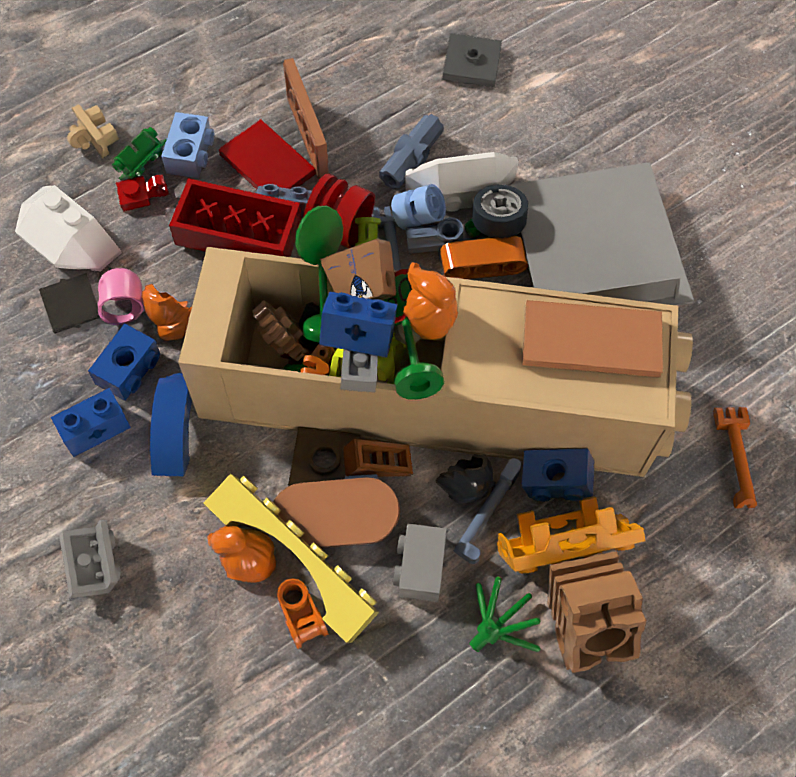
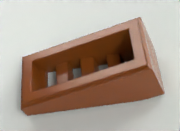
[343,439,413,477]

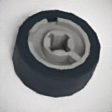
[472,184,529,239]

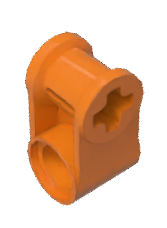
[277,578,329,649]

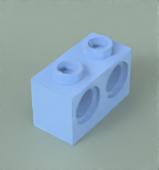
[161,112,214,178]

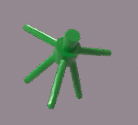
[469,576,541,652]

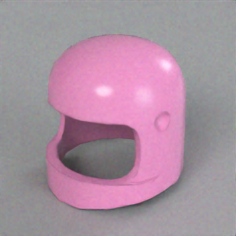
[98,268,144,325]

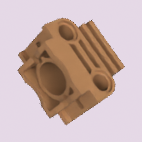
[547,551,646,673]

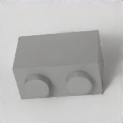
[393,524,447,602]

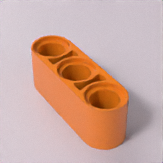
[440,236,528,279]

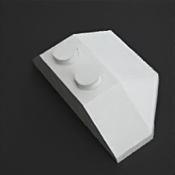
[405,152,518,212]
[15,185,122,272]

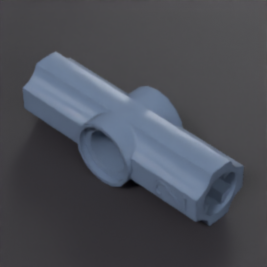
[379,114,444,189]

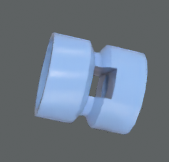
[391,184,446,230]

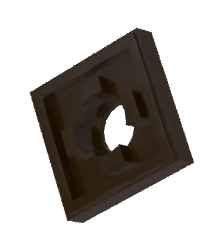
[288,427,361,486]

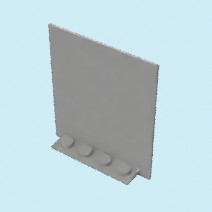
[511,162,694,306]

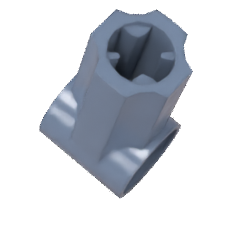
[406,217,463,254]

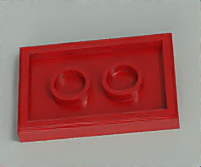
[218,119,316,190]

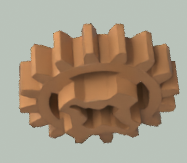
[252,300,310,362]

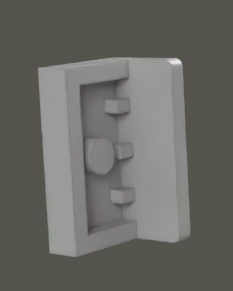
[59,520,121,598]

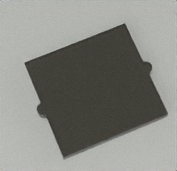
[39,273,100,334]

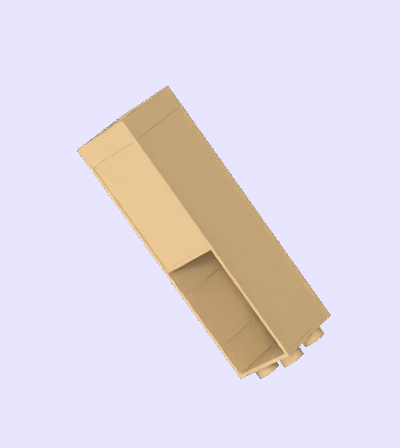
[178,247,693,477]

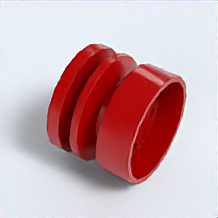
[304,173,375,249]

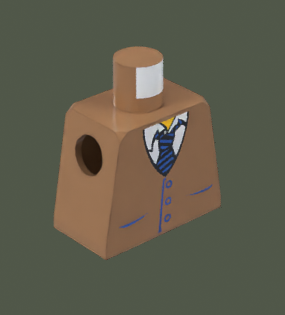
[320,239,396,300]

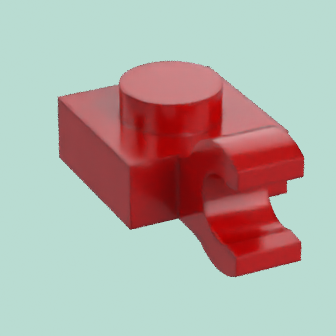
[116,174,169,212]

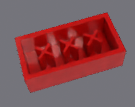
[169,178,302,257]

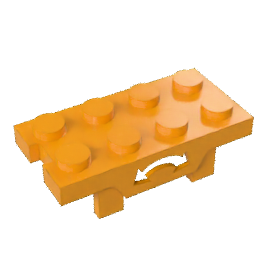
[497,496,646,574]

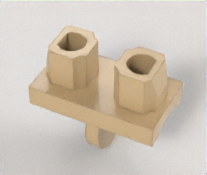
[67,104,119,158]

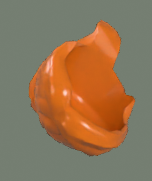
[404,262,458,340]
[142,284,192,341]
[207,525,277,583]

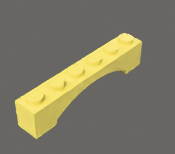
[203,474,379,643]

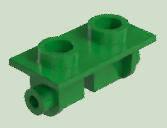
[112,127,167,180]

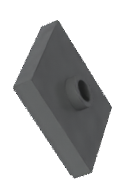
[442,33,502,87]

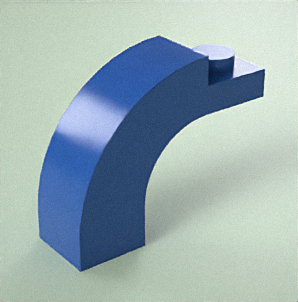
[150,373,192,476]

